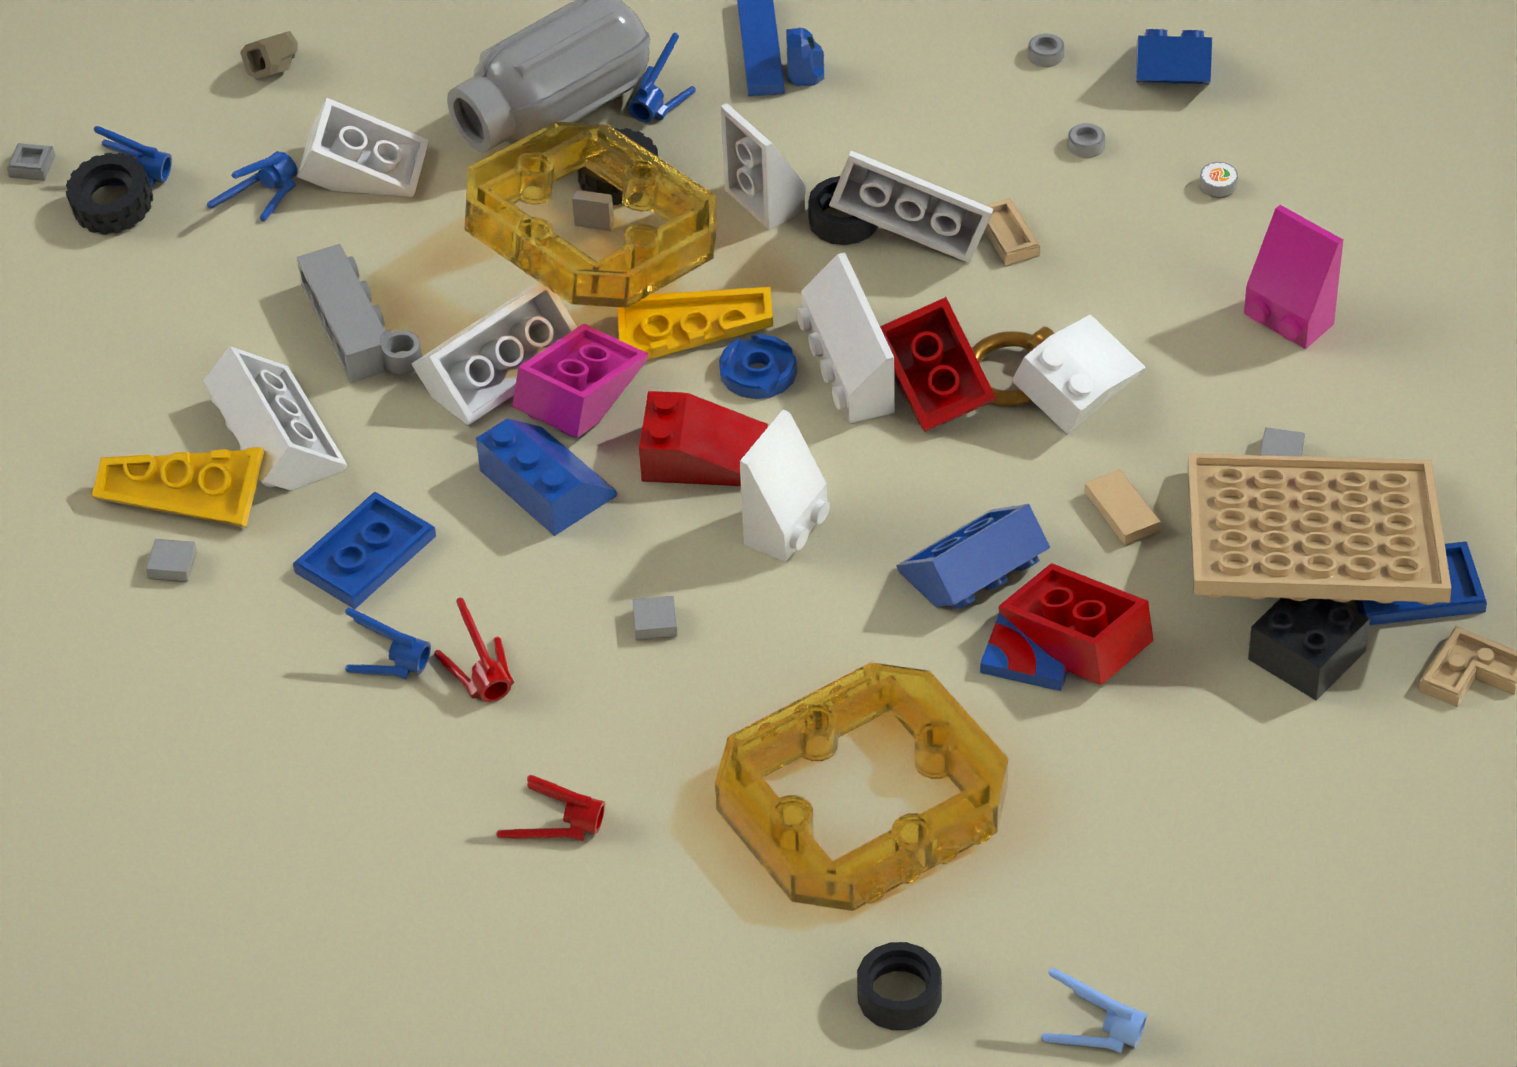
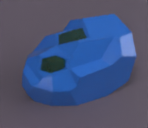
[786,27,824,86]

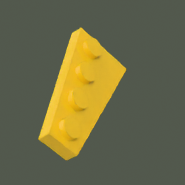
[617,287,773,360]
[92,447,265,528]

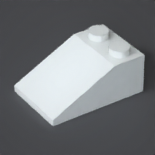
[297,98,429,197]
[721,103,806,230]
[1012,315,1146,435]
[740,410,830,563]

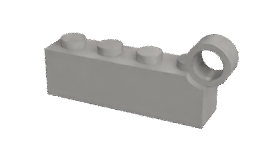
[297,244,422,383]

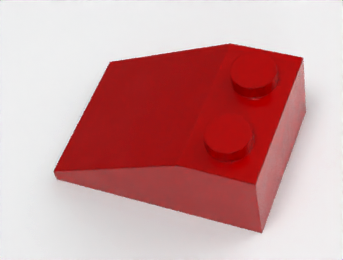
[880,297,996,433]
[639,391,768,486]
[998,563,1154,685]

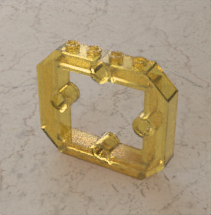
[464,121,717,308]
[715,662,1008,911]

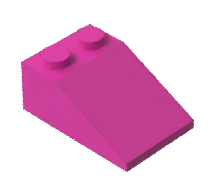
[1244,205,1343,349]
[512,324,648,438]

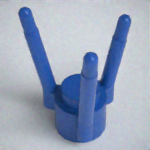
[628,33,696,123]
[93,126,172,188]
[207,151,297,221]
[345,608,431,679]

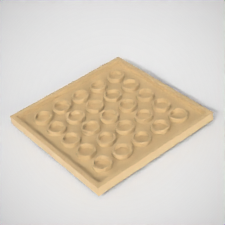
[1187,453,1451,605]

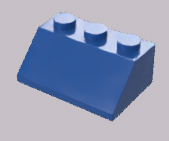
[476,418,617,536]
[896,504,1051,610]

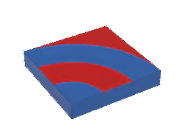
[980,613,1068,691]

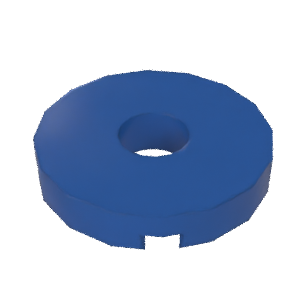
[719,334,797,399]

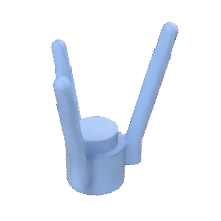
[1041,968,1147,1053]

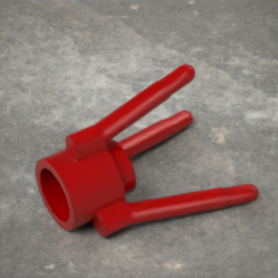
[434,597,514,702]
[496,775,605,841]

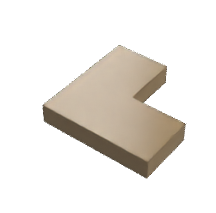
[1419,626,1517,707]

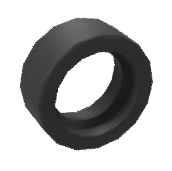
[808,176,878,245]
[857,942,942,1030]

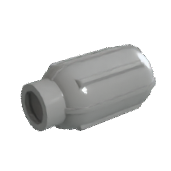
[447,0,651,152]

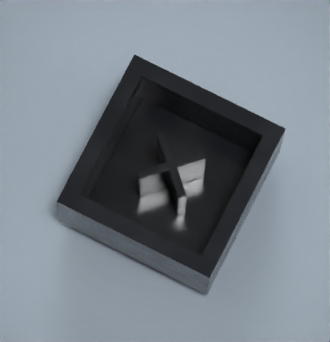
[1248,598,1370,701]

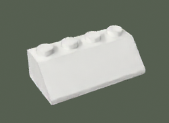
[829,151,993,263]
[797,252,895,424]
[411,279,577,425]
[203,346,348,491]

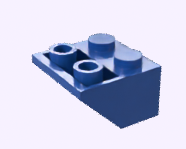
[1136,29,1212,84]

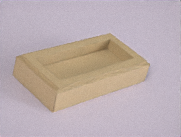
[984,198,1040,266]
[1084,469,1161,545]

